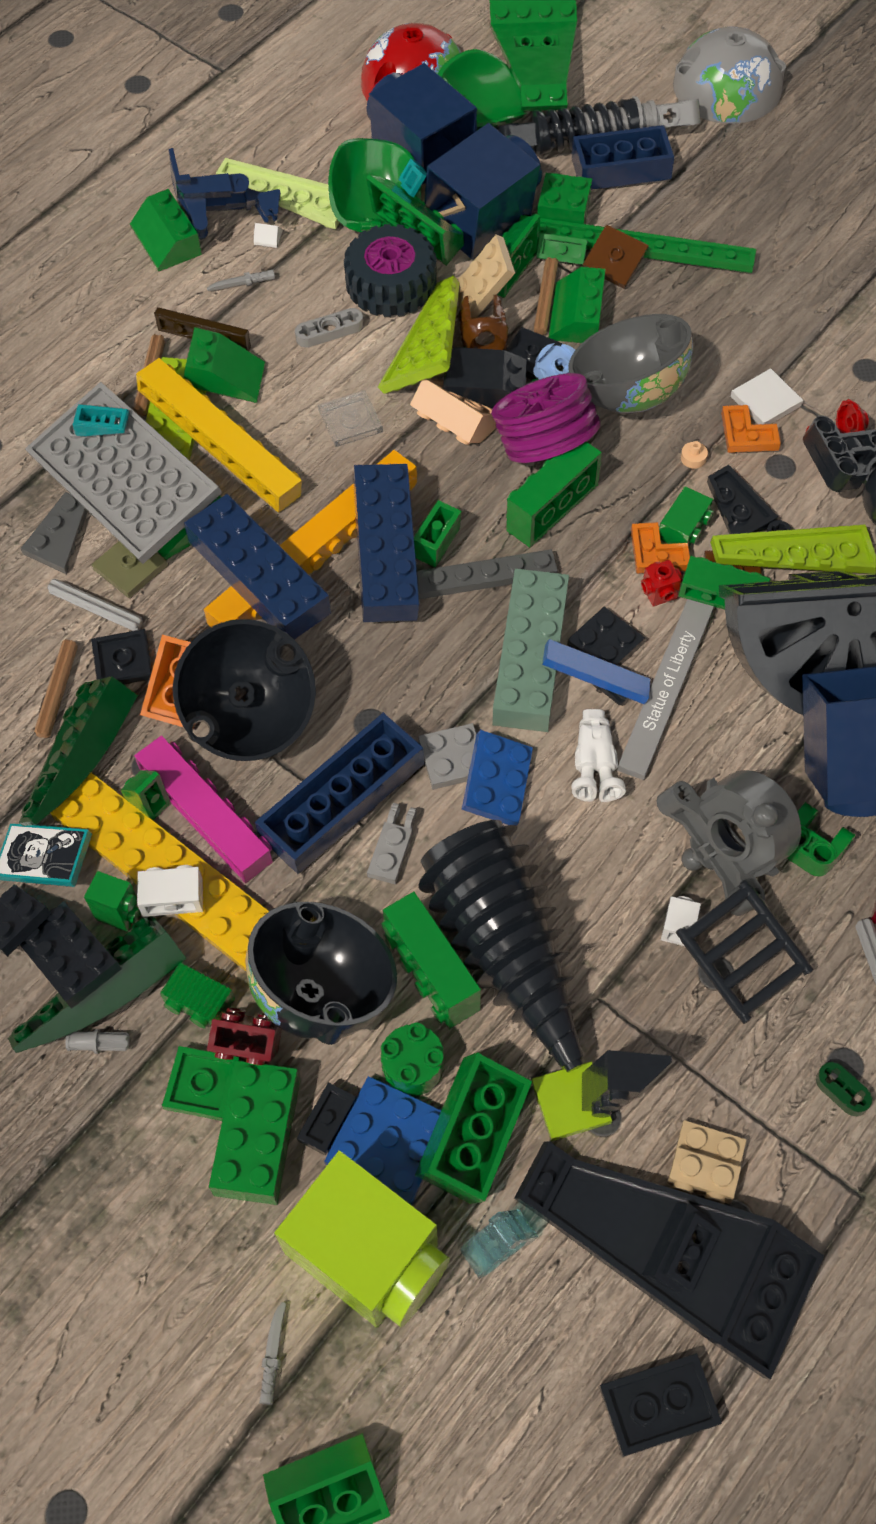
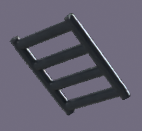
[676,879,814,1024]

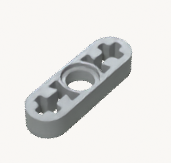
[295,308,364,348]

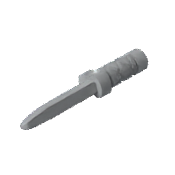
[207,270,275,291]
[259,1302,286,1405]

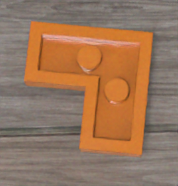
[721,405,780,453]
[631,522,690,574]

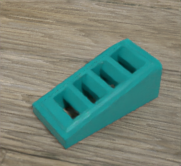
[72,404,130,436]

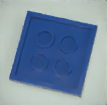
[324,1076,441,1206]

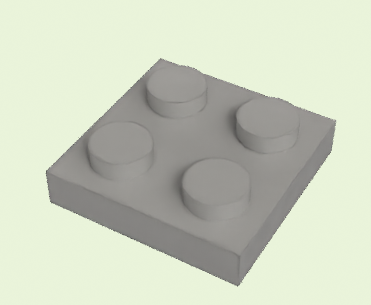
[418,723,476,790]

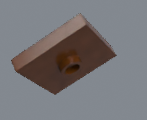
[583,224,649,289]

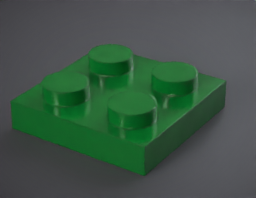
[162,1046,241,1121]

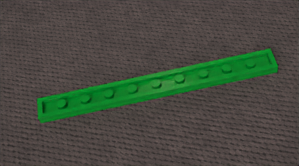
[520,215,756,273]

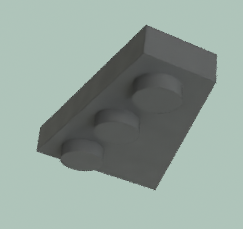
[21,492,88,575]

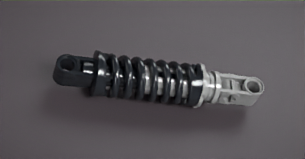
[499,96,700,156]

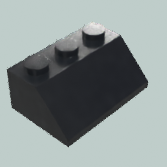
[582,1050,672,1118]

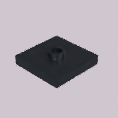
[506,327,563,380]

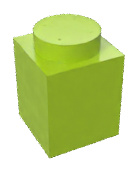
[274,1150,450,1328]

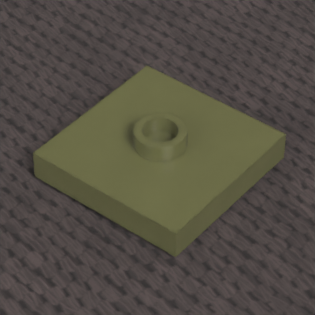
[91,541,168,599]

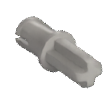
[65,1029,130,1054]

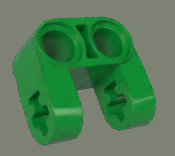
[787,802,856,877]

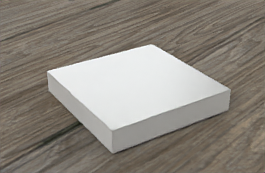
[730,368,803,424]

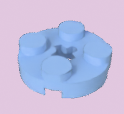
[533,343,575,379]

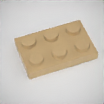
[457,235,515,318]

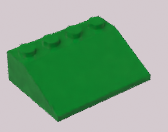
[366,174,464,266]

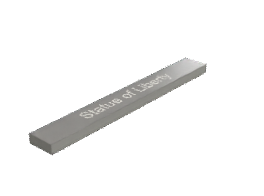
[617,599,714,780]

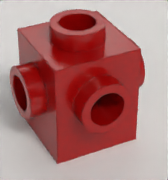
[641,559,682,607]

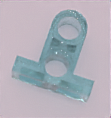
[460,1210,538,1278]

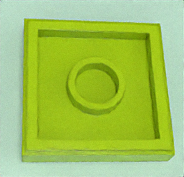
[531,1061,612,1142]

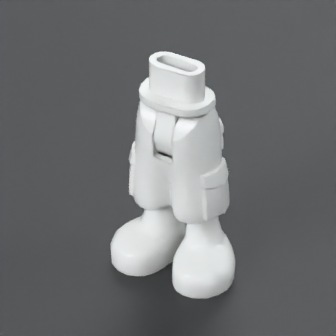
[571,709,626,802]

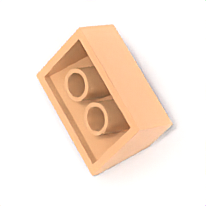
[410,378,496,445]

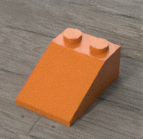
[140,635,196,729]

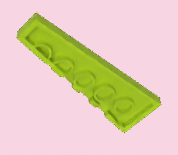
[710,524,876,574]

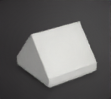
[254,223,282,248]

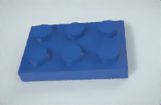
[461,730,533,826]

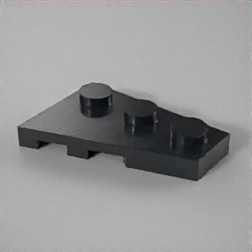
[707,464,778,534]

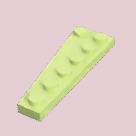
[216,158,340,229]

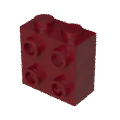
[207,1008,282,1065]

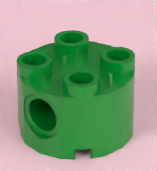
[381,1023,444,1096]

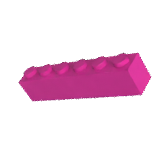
[134,735,273,884]

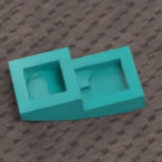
[399,158,427,197]

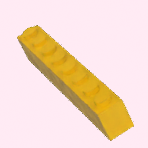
[136,358,302,513]

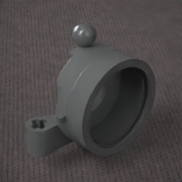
[656,770,801,916]

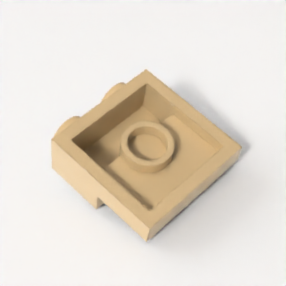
[667,1120,746,1204]

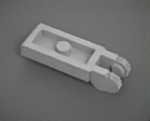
[367,803,417,885]

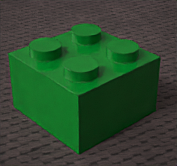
[537,173,592,224]

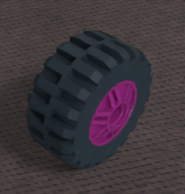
[344,224,437,318]

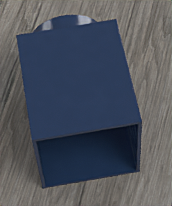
[366,63,477,185]
[424,123,542,260]
[803,666,876,817]

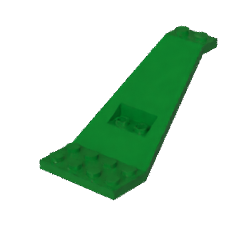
[489,0,577,111]

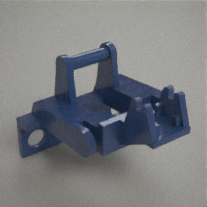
[168,148,281,240]

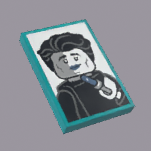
[0,823,92,887]

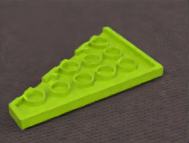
[378,276,460,394]

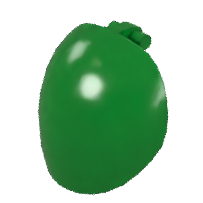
[438,49,530,131]
[328,138,422,232]

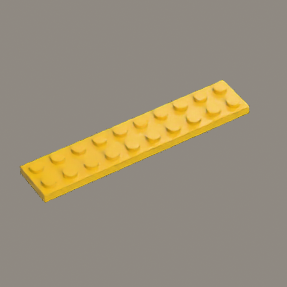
[51,773,306,971]

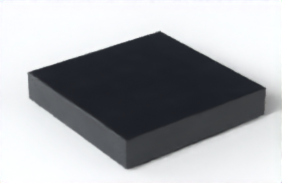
[91,629,152,685]

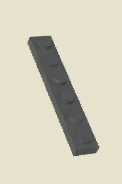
[416,549,557,599]

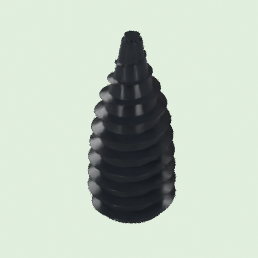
[418,820,584,1073]

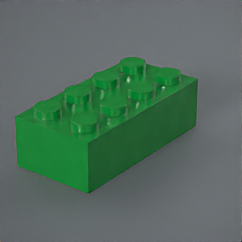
[506,442,602,548]
[381,891,481,1030]
[415,1052,532,1204]
[209,1060,301,1205]

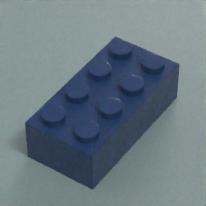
[572,125,674,190]

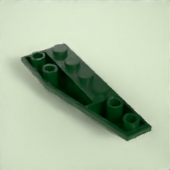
[19,676,138,826]
[8,916,187,1053]

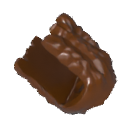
[459,294,508,351]

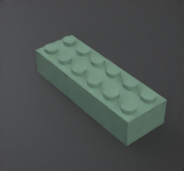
[492,569,569,732]

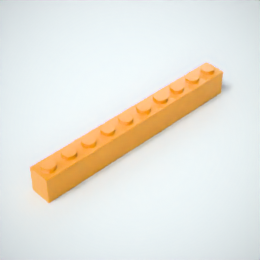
[204,450,417,627]

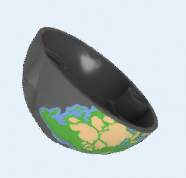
[568,314,693,414]

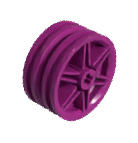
[491,373,601,463]

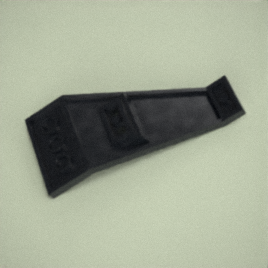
[514,1141,824,1380]

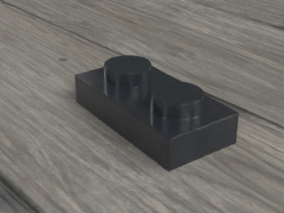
[297,1082,356,1156]

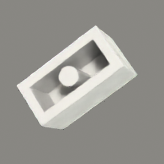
[137,865,203,917]

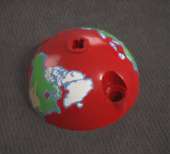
[361,23,461,101]

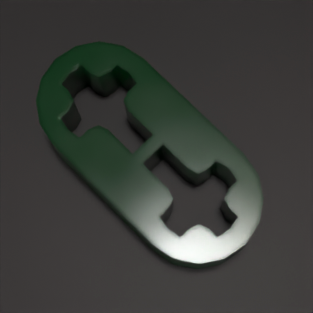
[816,1062,872,1117]

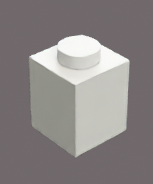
[661,896,701,946]

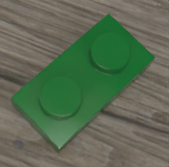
[536,233,588,265]

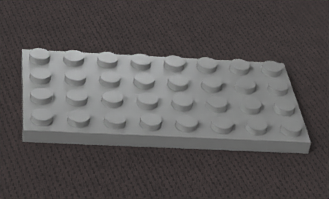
[25,382,222,564]

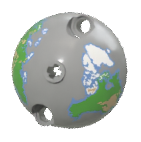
[673,26,786,124]

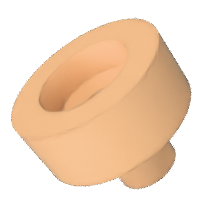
[681,441,708,469]

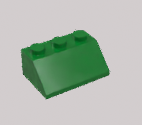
[130,189,202,272]
[497,214,540,298]
[549,267,605,343]
[263,1433,391,1524]

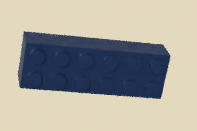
[353,464,419,622]
[184,494,331,640]
[255,712,424,874]

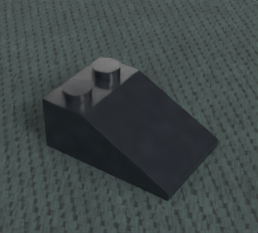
[443,347,526,409]

